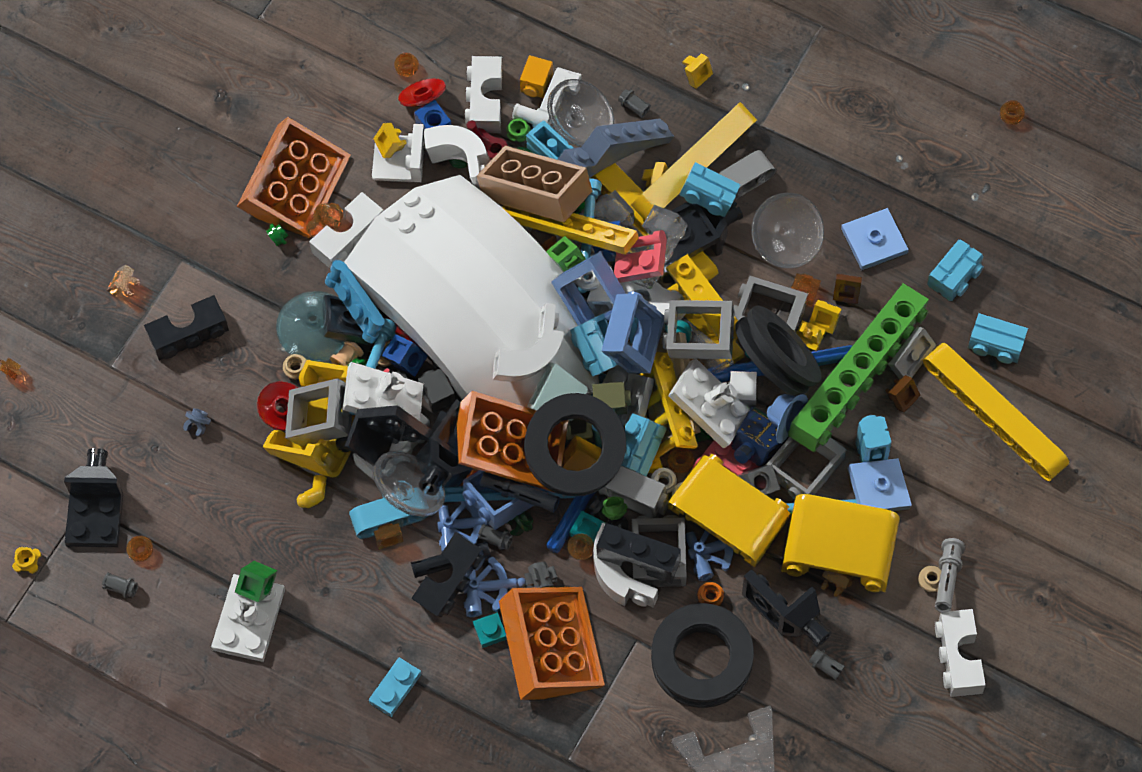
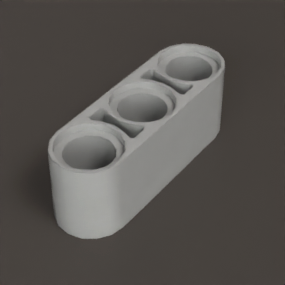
[718,150,776,201]

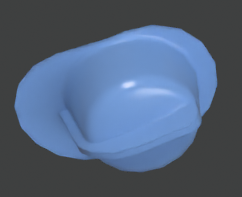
[767,394,808,443]

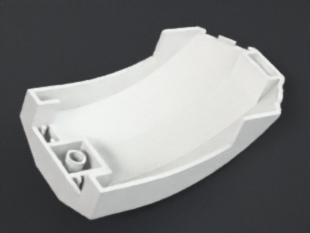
[344,175,599,409]

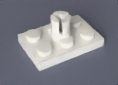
[668,359,750,448]
[343,362,423,421]
[211,574,285,662]

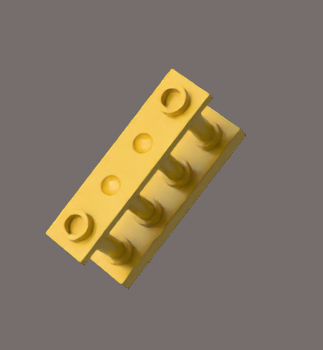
[666,254,744,367]
[624,352,698,473]

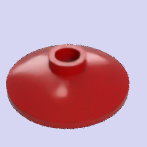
[398,78,446,108]
[257,381,298,431]

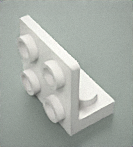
[372,124,425,182]

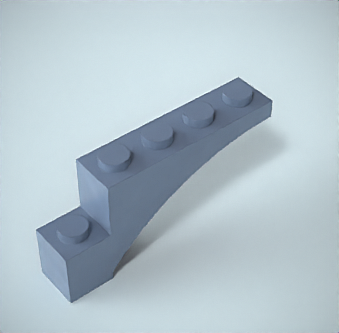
[557,119,674,178]

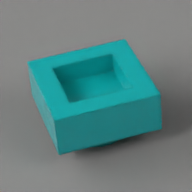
[569,511,605,547]
[473,612,507,648]

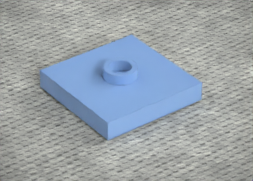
[841,208,908,270]
[847,458,912,511]

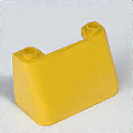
[263,360,355,477]
[668,454,791,567]
[781,494,900,592]

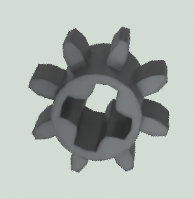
[524,562,558,588]

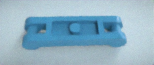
[325,260,385,343]

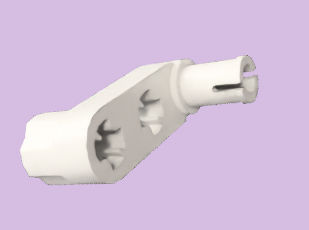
[512,67,582,127]

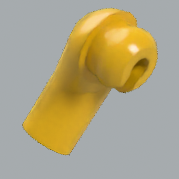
[297,475,327,508]

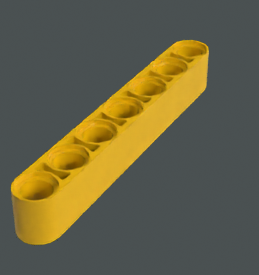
[631,102,757,223]
[589,163,719,282]
[923,343,1069,481]

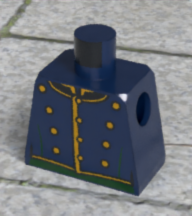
[731,406,789,466]

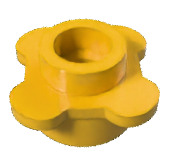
[12,547,41,574]

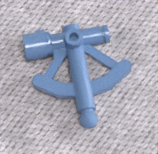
[437,501,491,551]
[685,530,733,581]
[464,557,526,617]

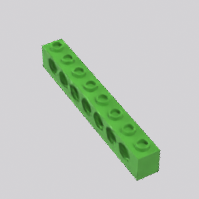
[788,283,929,452]

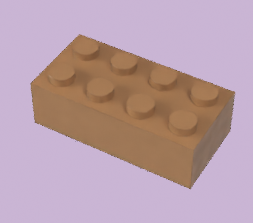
[477,146,592,222]

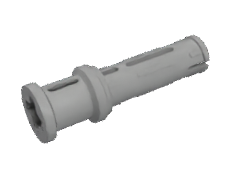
[935,538,965,613]

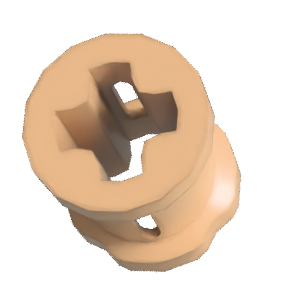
[330,341,364,366]

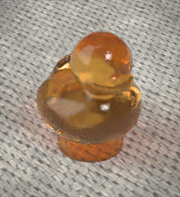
[306,203,343,237]

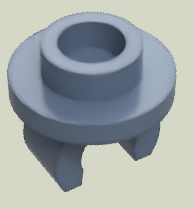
[183,408,211,436]

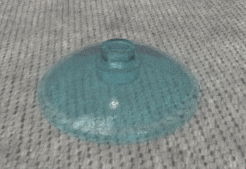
[276,291,344,362]

